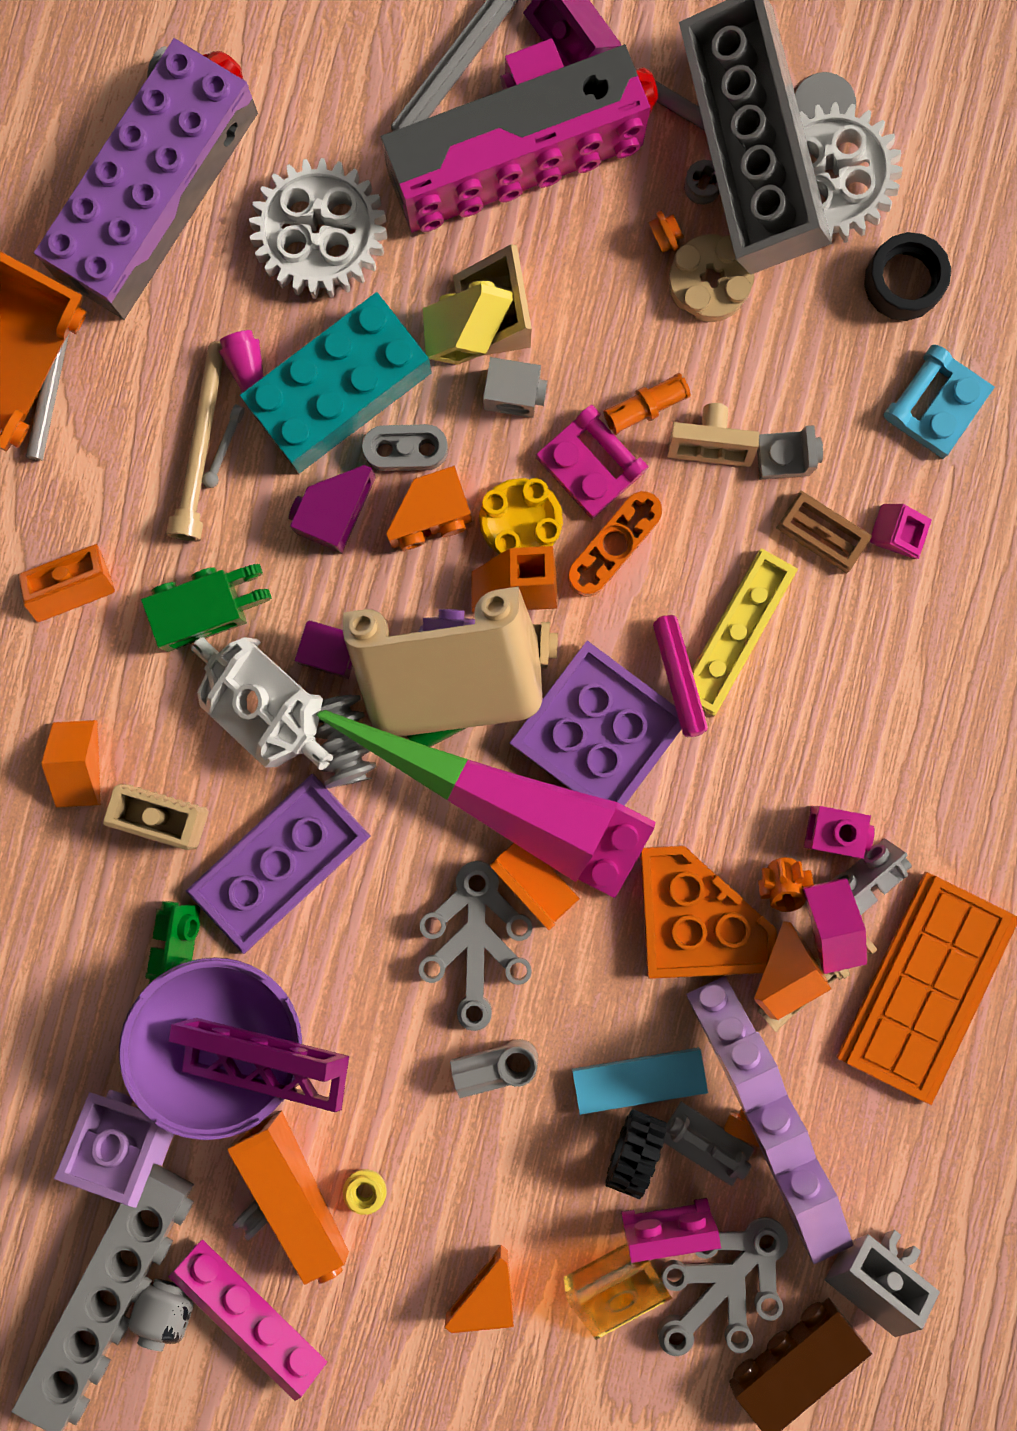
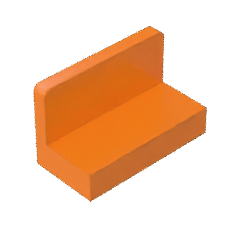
[490,843,580,930]

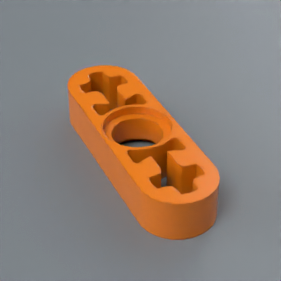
[568,491,662,597]

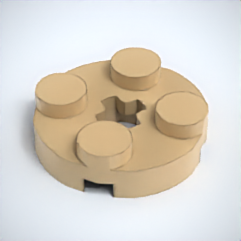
[668,234,754,322]

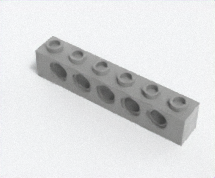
[11,1163,194,1431]

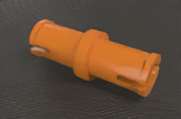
[603,373,691,435]

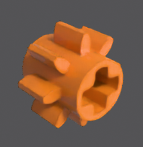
[758,857,814,912]

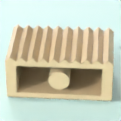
[103,784,209,850]

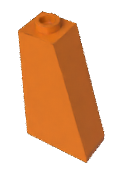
[227,1111,349,1285]

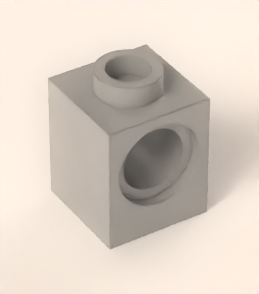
[483,357,548,418]

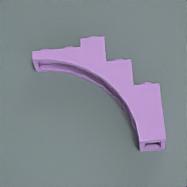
[686,976,854,1264]

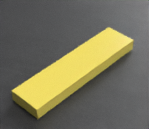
[692,548,798,717]

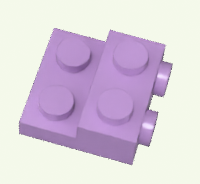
[54,1089,174,1208]

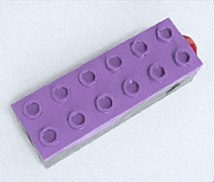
[34,38,258,320]

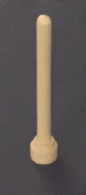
[166,341,223,542]

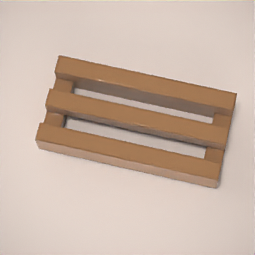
[776,490,872,574]

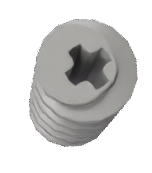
[314,694,376,788]

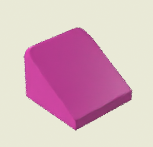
[870,504,932,559]

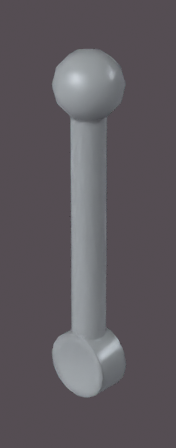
[202,404,245,488]

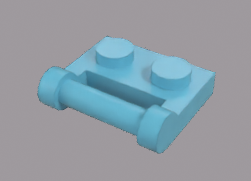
[883,344,995,459]

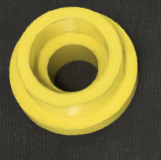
[343,1169,387,1215]

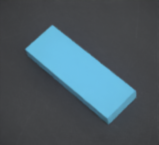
[572,1047,708,1115]

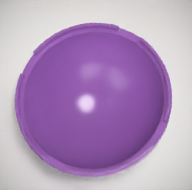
[119,957,302,1140]

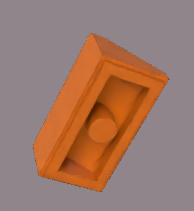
[18,544,115,622]

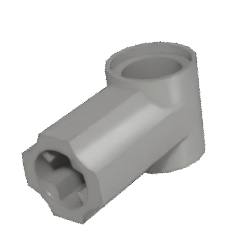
[450,1039,538,1098]

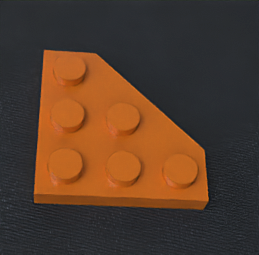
[640,845,777,979]

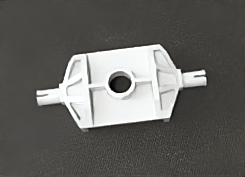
[191,637,333,770]

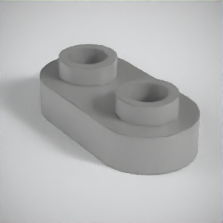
[362,424,448,471]

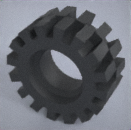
[605,1109,667,1199]

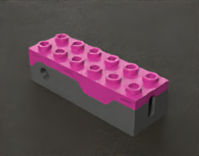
[381,44,658,233]

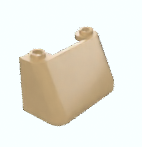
[343,587,542,737]

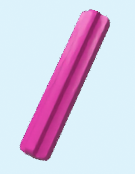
[653,615,708,738]

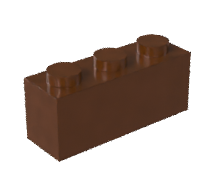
[729,1297,872,1431]

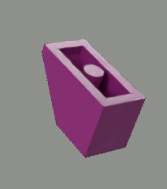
[288,465,376,554]

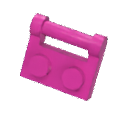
[536,405,649,519]
[621,1198,721,1263]

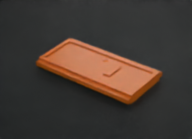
[836,872,1017,1106]

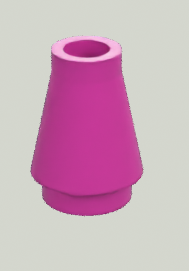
[219,330,264,393]

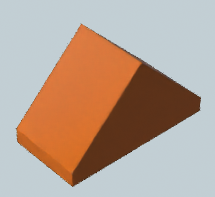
[41,720,101,808]
[754,921,831,1020]
[444,1245,514,1333]

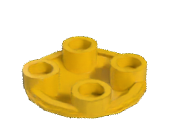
[479,478,563,554]

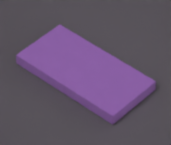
[186,774,371,954]

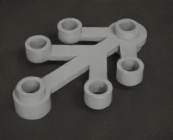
[419,861,532,1031]
[657,1217,788,1356]

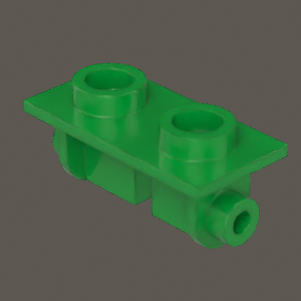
[145,901,200,985]

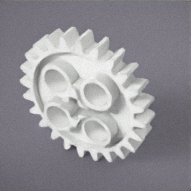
[799,102,903,243]
[249,158,387,299]

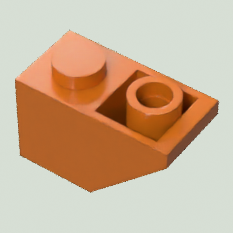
[386,465,472,551]
[471,546,557,613]

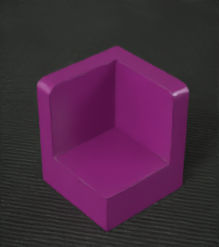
[294,620,353,679]

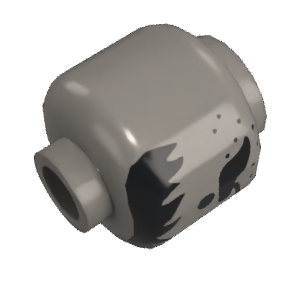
[128,1279,193,1351]

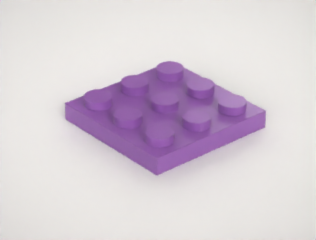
[510,640,681,806]

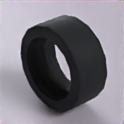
[864,232,951,321]

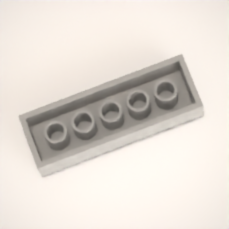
[679,0,832,275]

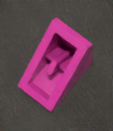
[803,878,867,974]

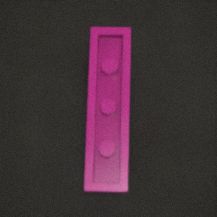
[168,1239,327,1401]

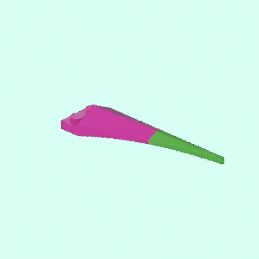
[317,710,656,898]

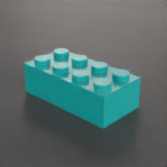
[240,292,432,474]

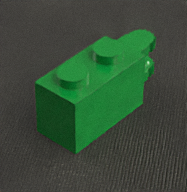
[141,564,272,652]

